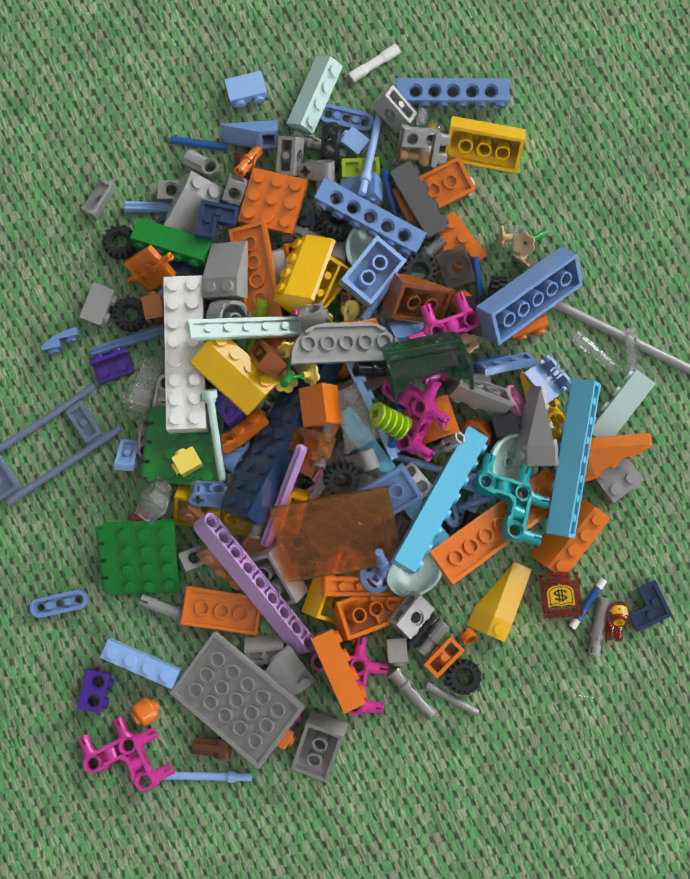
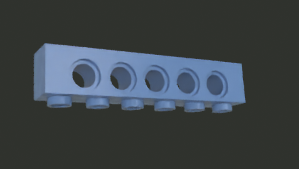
[396,78,510,109]
[312,177,427,257]

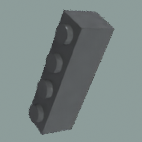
[389,161,449,242]

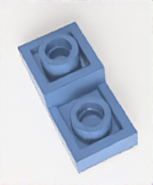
[41,327,81,355]

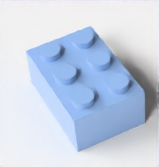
[337,235,407,308]

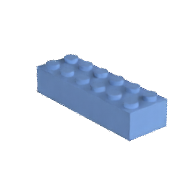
[476,247,583,345]

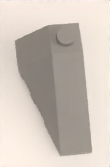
[515,386,559,466]
[265,645,316,696]

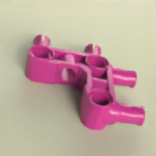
[406,292,480,385]
[382,359,451,462]
[311,632,388,715]
[77,716,175,791]

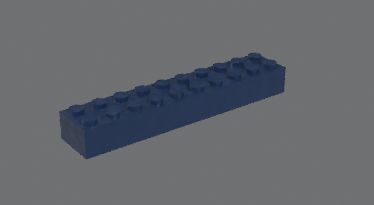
[221,363,344,526]

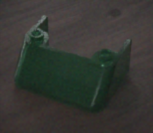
[382,331,474,405]

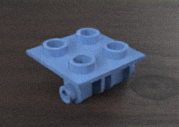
[524,354,572,403]

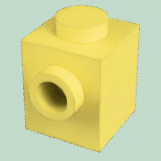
[171,446,204,477]

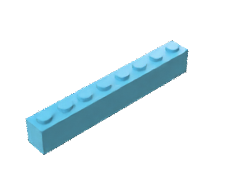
[545,378,601,538]
[390,426,488,574]

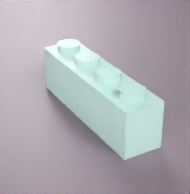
[287,56,343,134]
[593,368,656,437]

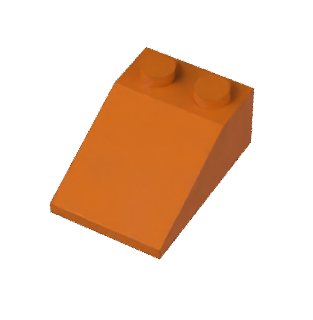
[401,394,460,445]

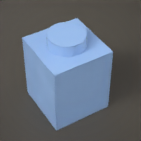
[341,126,370,158]

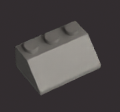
[446,372,514,416]
[249,542,308,605]

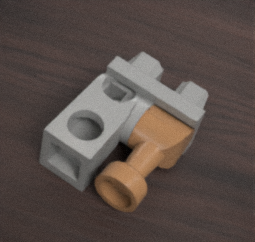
[397,124,450,168]

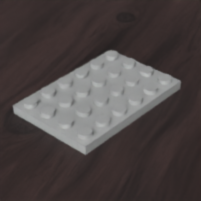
[170,631,306,769]

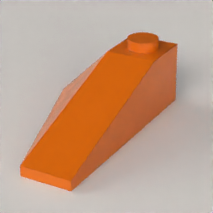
[584,433,651,483]
[334,596,413,641]

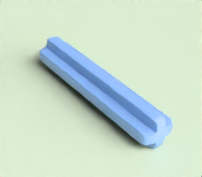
[124,201,172,213]

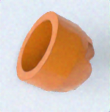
[461,628,478,645]

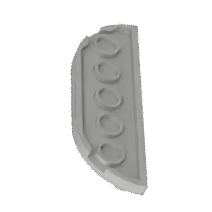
[289,322,405,365]

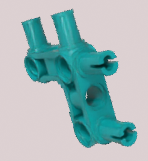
[472,453,550,546]

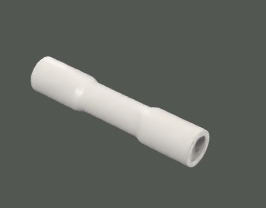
[348,44,401,83]

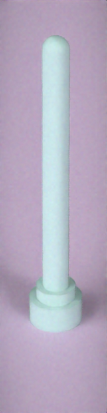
[201,389,226,482]

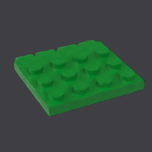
[140,405,225,487]
[95,520,180,595]

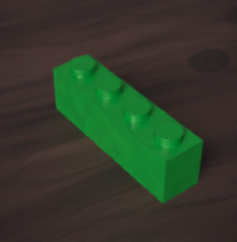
[130,218,212,268]

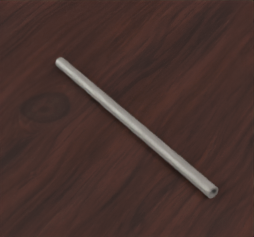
[552,301,690,375]

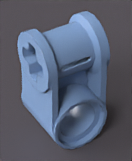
[223,440,253,475]
[189,480,227,508]

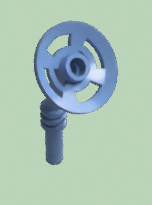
[446,496,498,528]
[359,548,391,593]

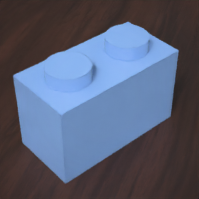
[225,71,268,108]

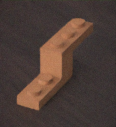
[178,503,242,591]

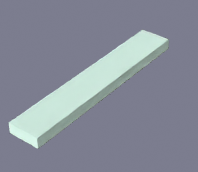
[186,316,303,341]

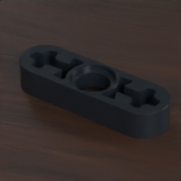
[320,121,341,174]

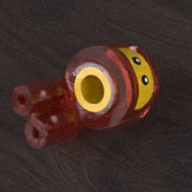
[605,601,630,642]

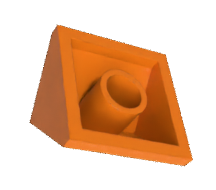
[298,383,342,428]

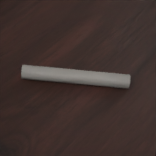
[425,681,479,717]

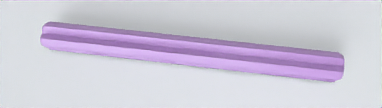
[260,444,307,547]

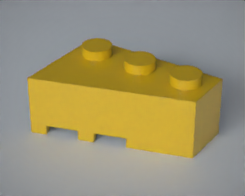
[302,255,349,309]

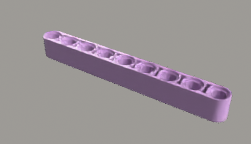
[193,513,315,656]

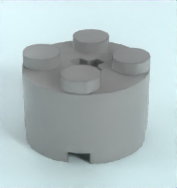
[206,299,252,340]

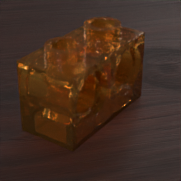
[288,426,336,462]

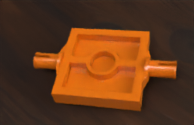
[124,245,177,292]

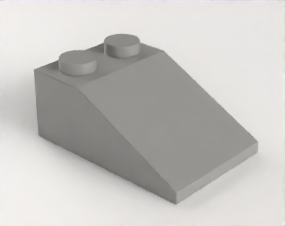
[163,171,224,235]
[202,241,248,301]
[291,710,348,783]

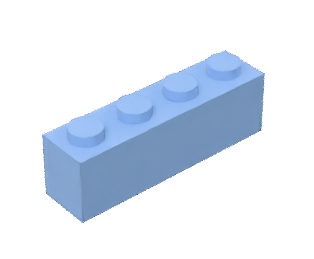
[100,638,182,689]

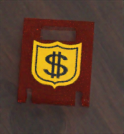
[538,571,583,619]

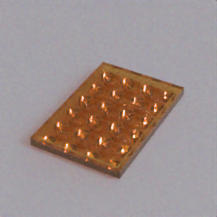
[270,485,399,583]

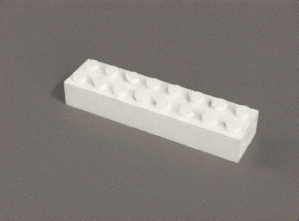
[163,275,208,434]

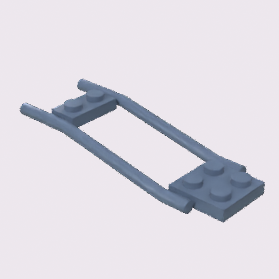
[0,383,124,506]

